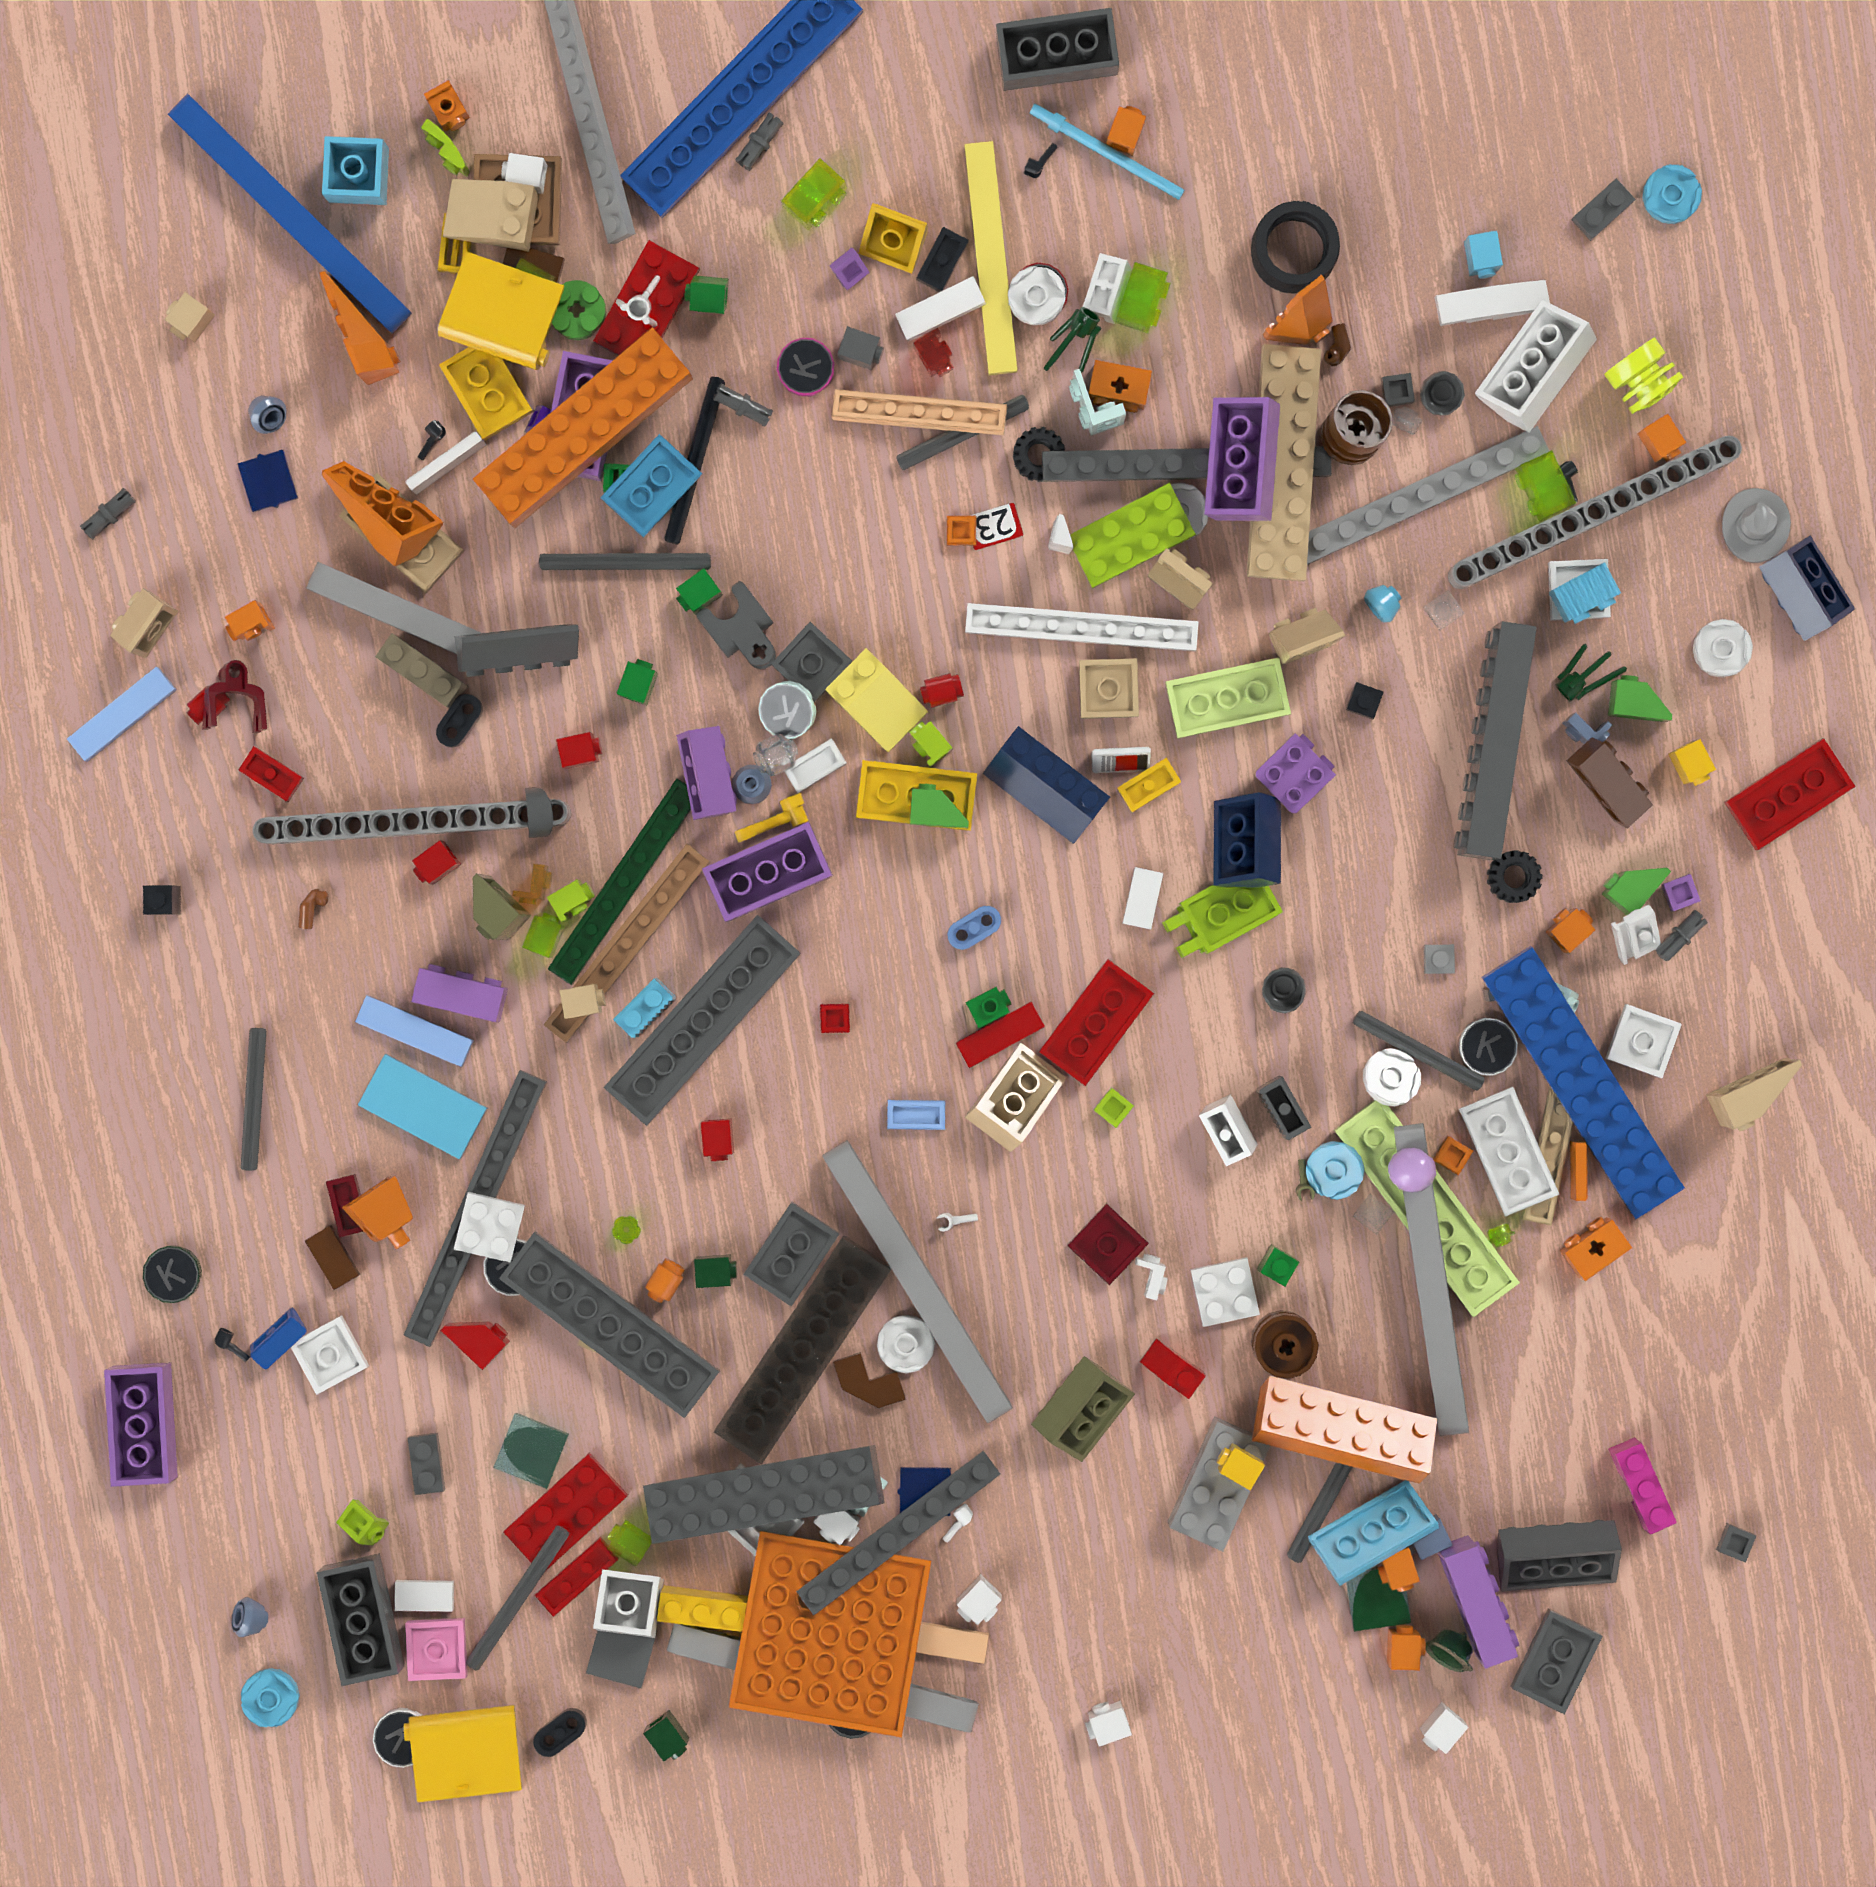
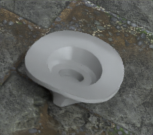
[1722,488,1791,563]

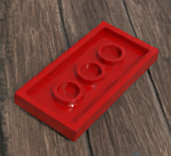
[593,240,700,356]
[1724,738,1856,850]
[1039,959,1155,1086]
[503,1452,628,1570]

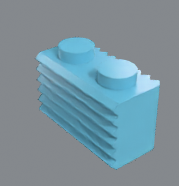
[1549,562,1621,624]
[613,978,676,1038]

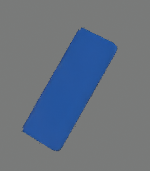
[250,1307,307,1370]

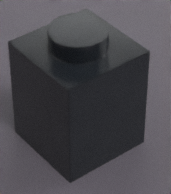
[143,885,181,915]

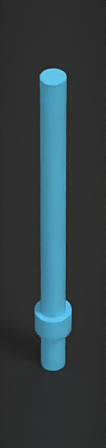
[1029,103,1185,200]

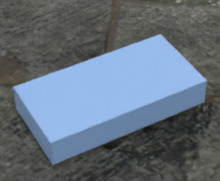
[887,1100,945,1130]

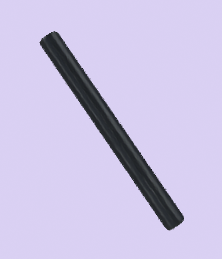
[664,376,725,544]

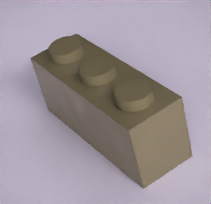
[375,633,468,708]

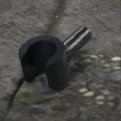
[1024,143,1058,178]
[417,420,446,460]
[1557,461,1578,504]
[215,1328,250,1362]

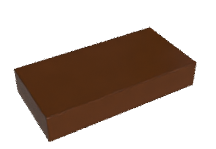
[503,248,565,283]
[305,1225,361,1290]

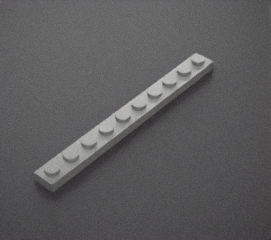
[544,0,636,244]
[1307,426,1550,565]

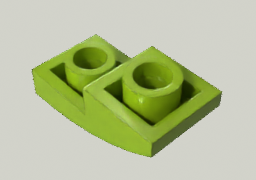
[421,118,470,177]

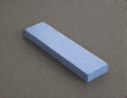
[67,667,177,762]
[355,995,474,1067]

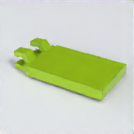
[1162,885,1283,958]

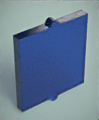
[237,450,298,512]
[897,1467,951,1516]

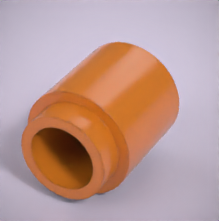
[645,1258,685,1303]

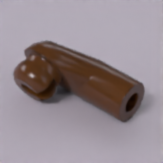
[1324,323,1351,366]

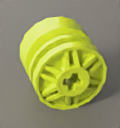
[1604,337,1684,414]

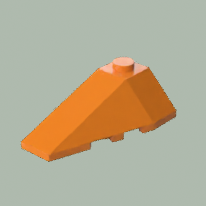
[319,271,401,385]
[1263,275,1333,345]
[321,461,444,566]

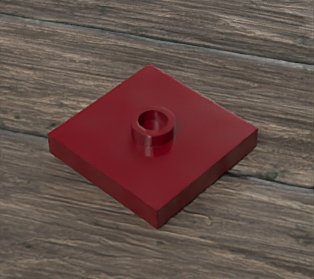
[1067,1203,1149,1286]

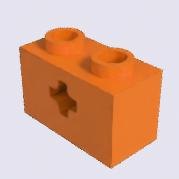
[1088,360,1152,413]
[1559,1217,1632,1281]

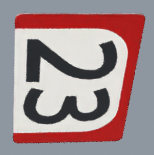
[970,503,1024,550]

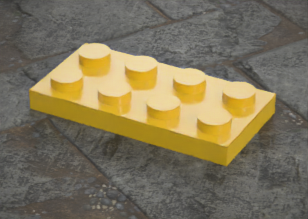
[856,760,977,831]

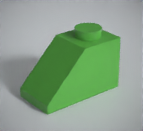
[1608,675,1672,722]
[910,784,969,829]
[1602,868,1671,915]

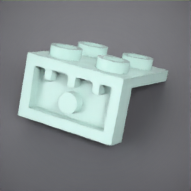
[1069,369,1126,436]

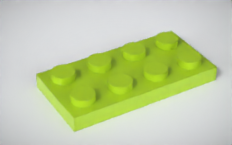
[1070,483,1196,588]

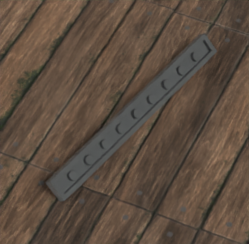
[1042,446,1332,482]
[404,1070,547,1347]

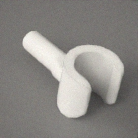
[936,1213,978,1231]
[943,1504,973,1543]

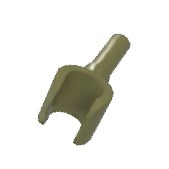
[1296,1159,1315,1201]

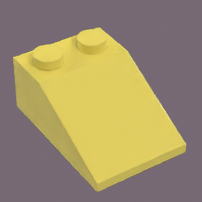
[825,648,928,752]

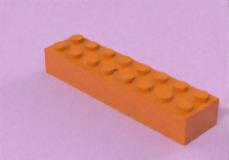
[473,327,693,528]

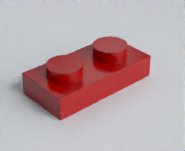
[238,746,304,802]

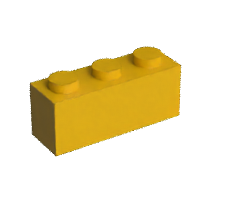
[657,1585,748,1632]

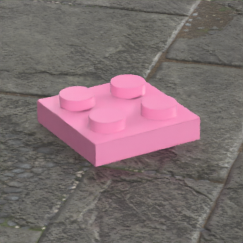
[405,1618,468,1681]

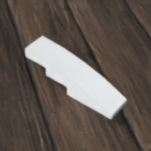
[1435,280,1550,326]

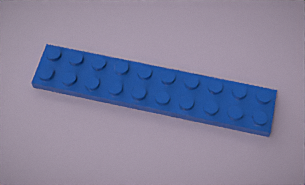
[620,0,863,218]
[1481,946,1685,1219]

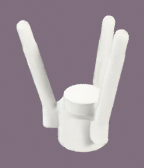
[616,275,660,327]

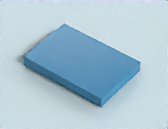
[600,434,702,538]

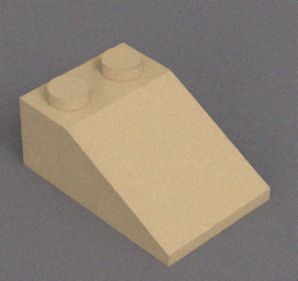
[443,179,539,251]
[1269,608,1345,666]
[965,1043,1066,1152]
[1706,1058,1802,1131]

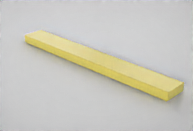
[964,141,1017,375]

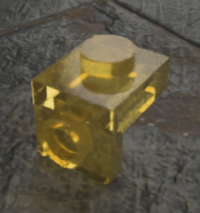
[512,864,552,905]

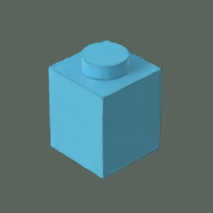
[1464,231,1503,279]

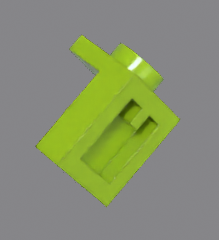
[336,1499,389,1546]

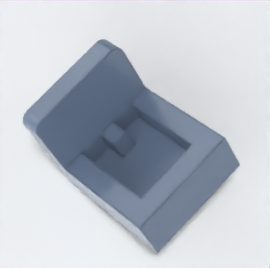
[1563,713,1612,744]

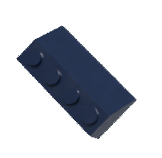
[982,726,1110,844]

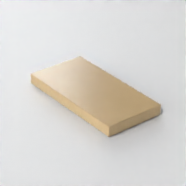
[339,473,464,593]

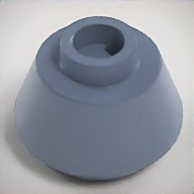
[248,395,287,434]
[732,765,772,804]
[231,1597,268,1637]

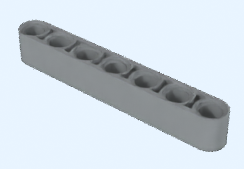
[306,562,481,654]

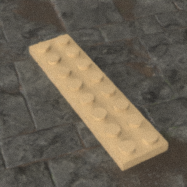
[1247,344,1321,582]

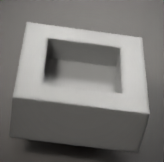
[1424,944,1455,974]

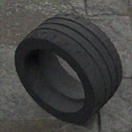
[1251,201,1340,294]

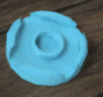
[1642,164,1702,224]
[1306,1141,1364,1200]
[241,1668,300,1727]

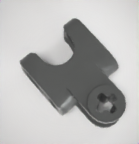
[696,581,776,669]

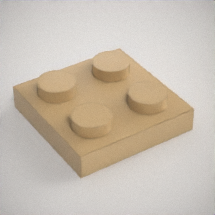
[1079,658,1139,719]

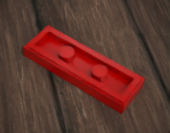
[956,1002,1045,1068]
[534,1536,619,1617]

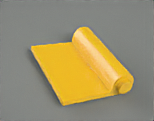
[438,251,565,370]
[404,1705,522,1803]

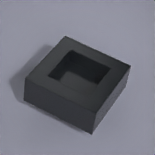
[1346,682,1384,720]

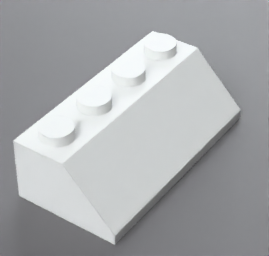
[1475,300,1597,433]

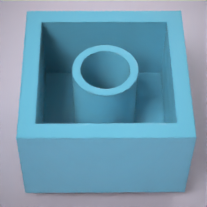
[322,136,389,205]

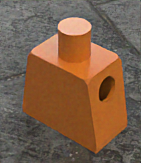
[342,1176,413,1250]

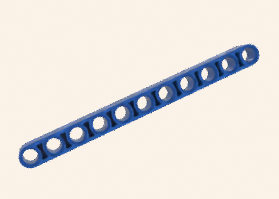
[168,93,412,334]

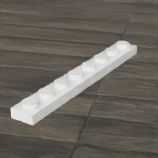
[965,603,1199,651]

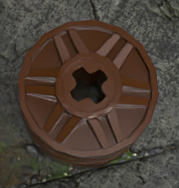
[1320,390,1393,466]

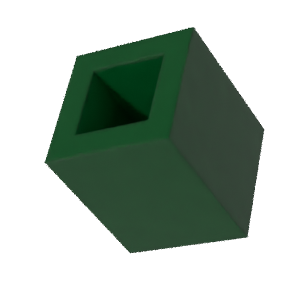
[694,1254,737,1288]
[643,1710,690,1762]

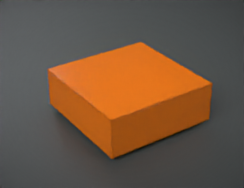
[947,515,977,546]
[1433,1135,1473,1176]

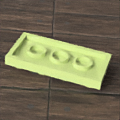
[1165,657,1291,739]

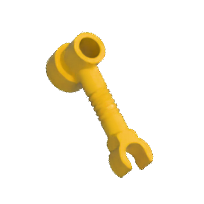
[734,793,809,843]

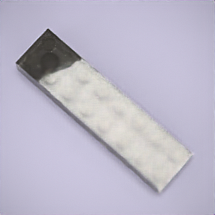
[713,1235,891,1464]

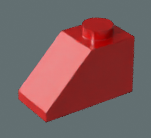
[440,1321,510,1370]
[1140,1338,1206,1399]

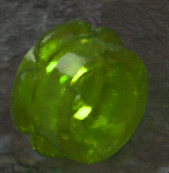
[612,1216,641,1244]
[1487,1224,1515,1247]

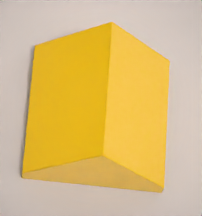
[858,203,928,274]

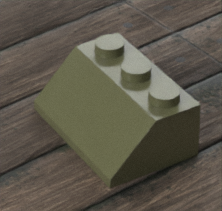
[472,873,531,940]
[1031,1356,1135,1462]

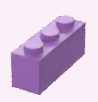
[676,726,737,820]
[411,964,508,1022]

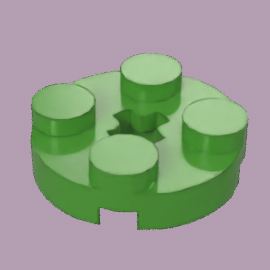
[552,280,606,340]

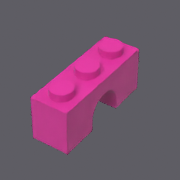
[1608,1437,1677,1535]

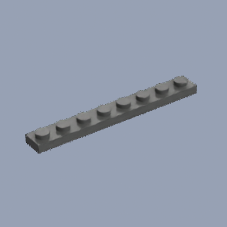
[796,1451,1000,1615]

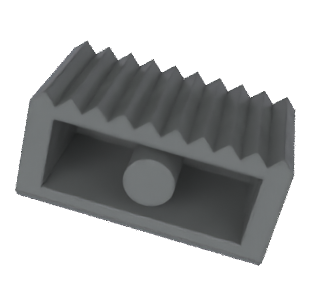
[1256,1075,1311,1140]

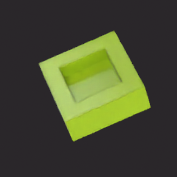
[1093,1087,1134,1128]

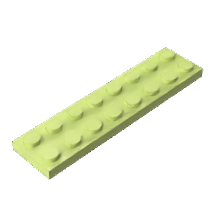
[1334,1100,1520,1317]

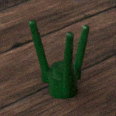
[1044,307,1102,373]
[1555,644,1627,702]

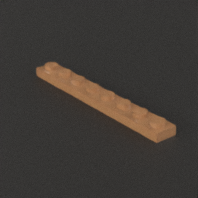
[544,844,710,1043]

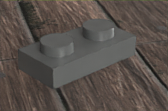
[1571,178,1636,241]
[408,1433,445,1495]

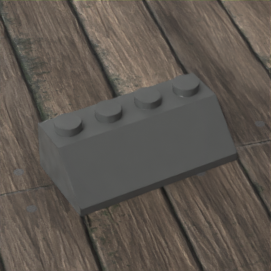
[454,624,579,677]
[1497,1520,1622,1592]

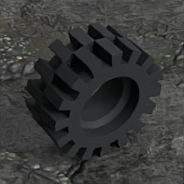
[1013,427,1065,482]
[1487,850,1543,903]

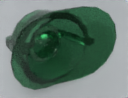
[1426,1629,1473,1672]

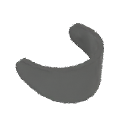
[525,787,553,838]

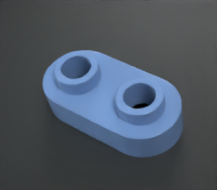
[947,906,1001,950]

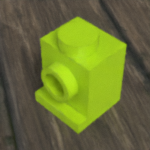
[909,721,953,768]
[547,879,595,922]

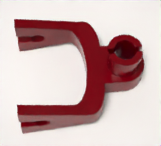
[202,660,267,733]

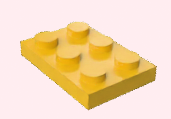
[439,347,534,441]

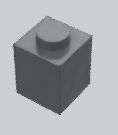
[838,326,884,370]

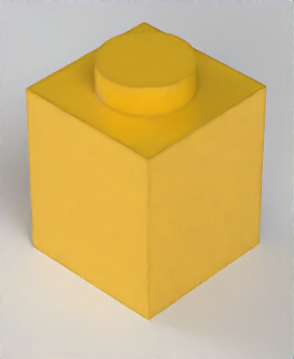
[1668,739,1716,786]
[1216,1443,1265,1491]

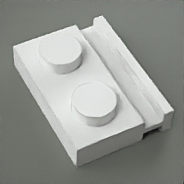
[1611,905,1661,965]

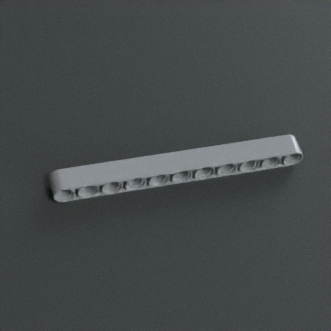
[1448,435,1742,589]
[253,799,571,844]
[1394,1123,1469,1436]
[822,1140,1013,1423]
[667,1623,979,1732]

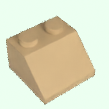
[110,588,178,658]

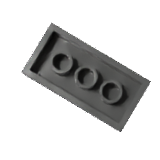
[996,8,1119,91]
[316,1553,405,1686]

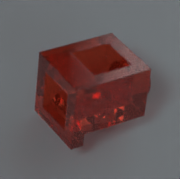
[913,327,954,378]

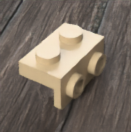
[1148,548,1213,610]

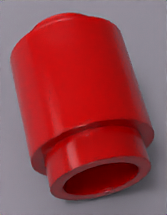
[920,673,964,708]
[186,683,231,725]

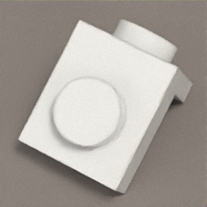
[1135,1254,1168,1300]

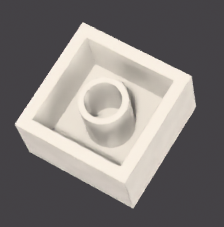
[593,1569,664,1638]

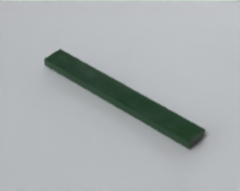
[548,778,691,985]

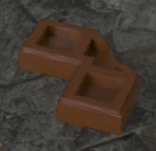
[833,1352,906,1408]

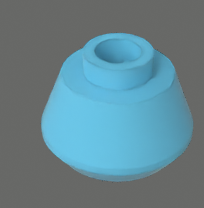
[1364,585,1402,623]

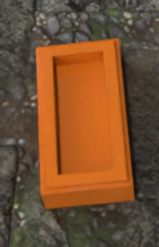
[1570,1141,1588,1201]

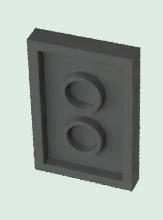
[743,1202,840,1307]
[1510,1608,1603,1715]

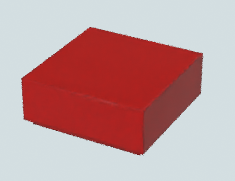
[820,1003,850,1033]

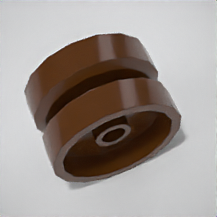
[1251,1310,1319,1379]

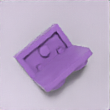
[1256,733,1336,813]

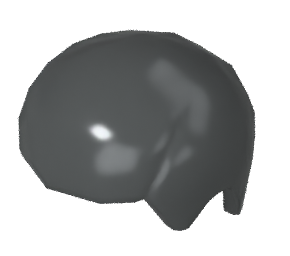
[1420,371,1465,415]
[1262,967,1306,1014]

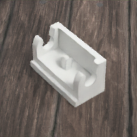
[1083,253,1132,324]

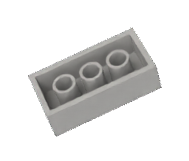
[1168,1416,1270,1552]

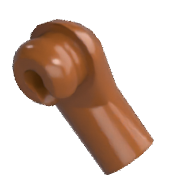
[298,888,329,929]

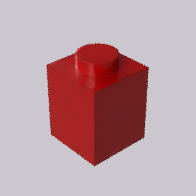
[556,732,602,769]
[412,840,461,885]
[701,1118,734,1161]

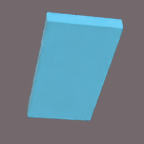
[358,1054,488,1159]
[1308,1480,1439,1586]

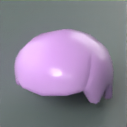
[1388,1148,1436,1193]

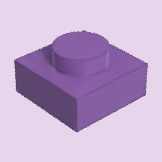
[829,248,870,290]
[1661,874,1701,911]

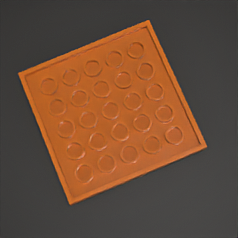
[729,1531,931,1738]

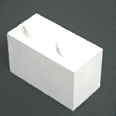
[1199,1094,1258,1166]

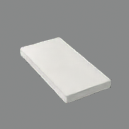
[1459,1087,1559,1216]

